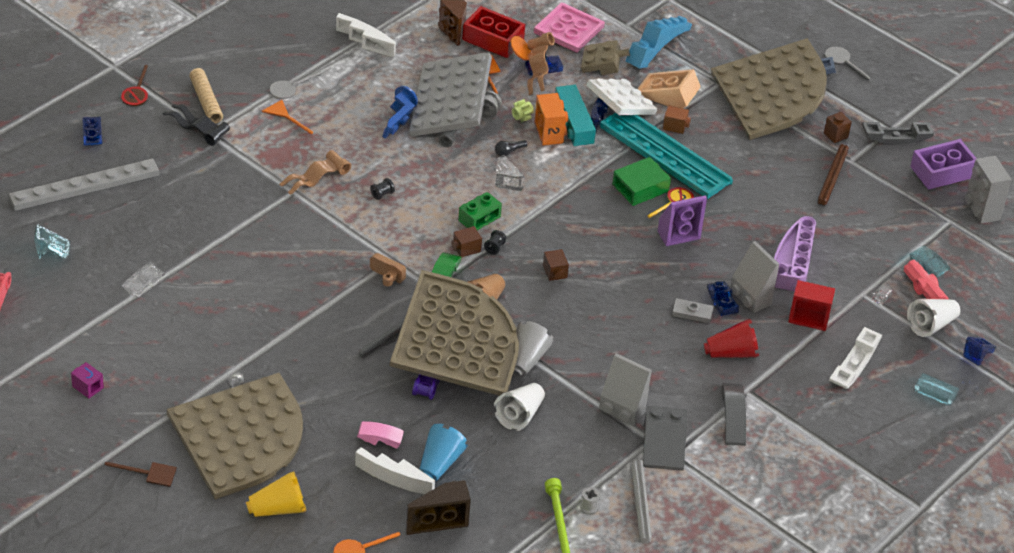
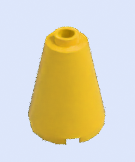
[246,471,307,517]

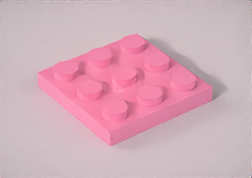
[534,2,605,53]

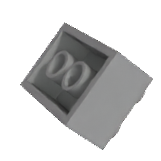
[965,155,1012,224]

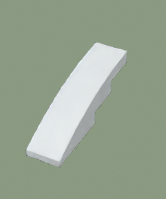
[336,13,396,58]
[355,447,435,495]

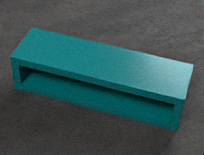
[555,84,596,146]

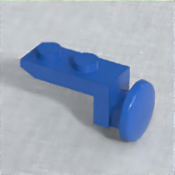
[382,86,418,138]

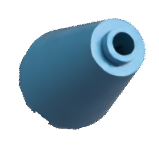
[419,424,468,482]

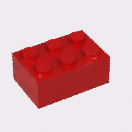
[462,6,526,58]

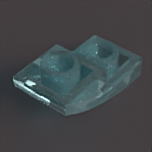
[909,245,950,277]

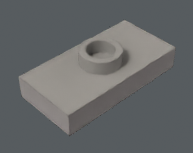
[672,298,714,324]

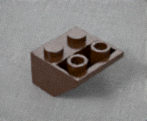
[438,0,467,46]

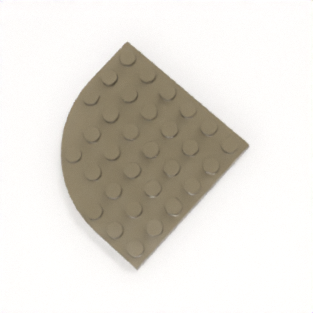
[711,38,827,140]
[390,270,519,396]
[167,373,303,499]

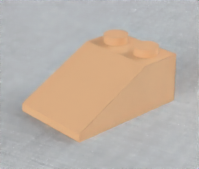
[638,69,701,108]

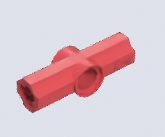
[903,260,949,299]

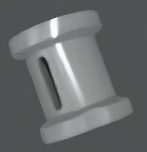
[580,487,600,515]

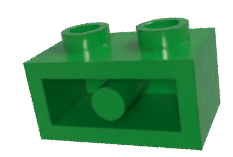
[458,192,502,230]

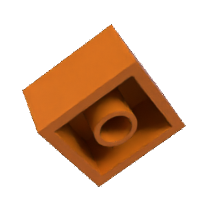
[534,93,568,145]

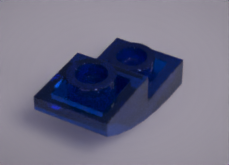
[591,97,608,132]
[82,117,102,145]
[707,281,739,316]

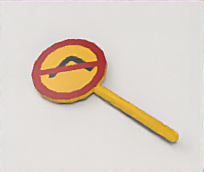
[648,187,694,218]

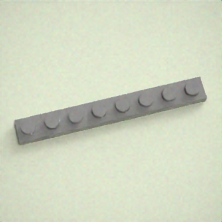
[9,159,159,211]

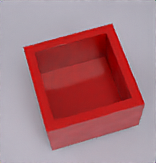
[788,280,836,331]

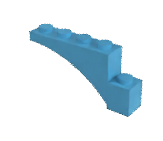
[625,16,692,69]

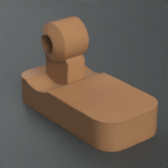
[370,253,406,286]

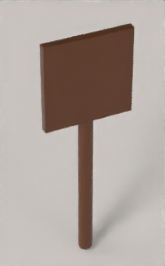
[104,462,177,487]

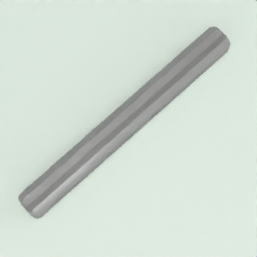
[631,459,652,543]

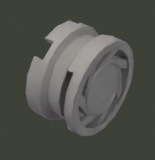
[481,90,502,119]

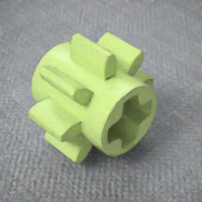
[512,99,534,123]

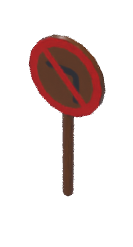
[121,65,148,106]

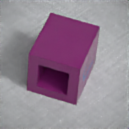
[71,362,104,399]

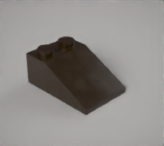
[406,480,471,535]

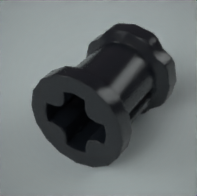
[370,178,395,200]
[484,230,507,255]

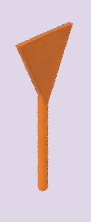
[262,100,313,134]

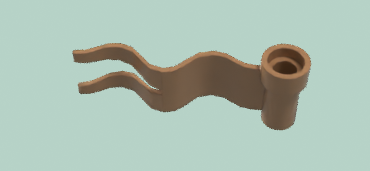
[527,32,555,95]
[279,150,351,195]

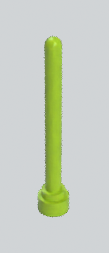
[544,478,570,553]

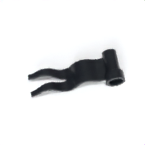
[162,104,230,146]

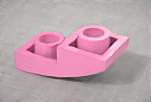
[357,422,404,449]

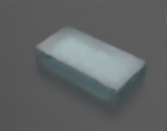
[914,373,959,406]

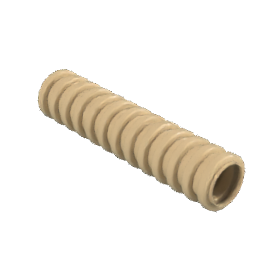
[189,68,223,124]

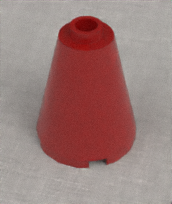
[703,319,759,358]

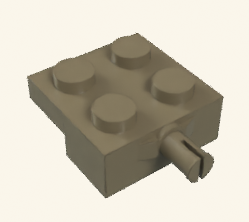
[581,40,630,75]

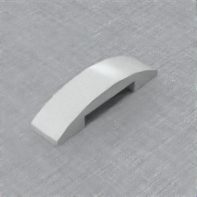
[829,327,882,389]

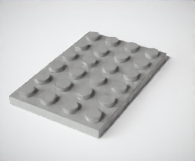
[409,52,492,137]

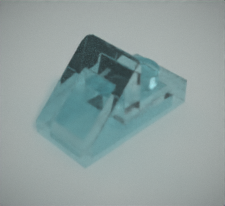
[34,224,70,259]

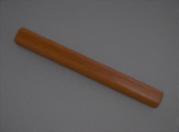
[817,144,849,206]

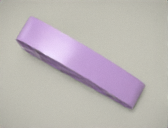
[774,216,816,291]

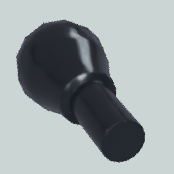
[495,140,527,157]

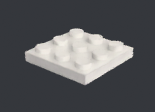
[586,78,657,115]

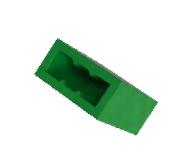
[612,157,671,206]

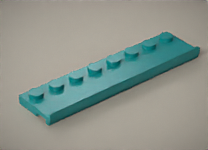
[600,113,733,199]

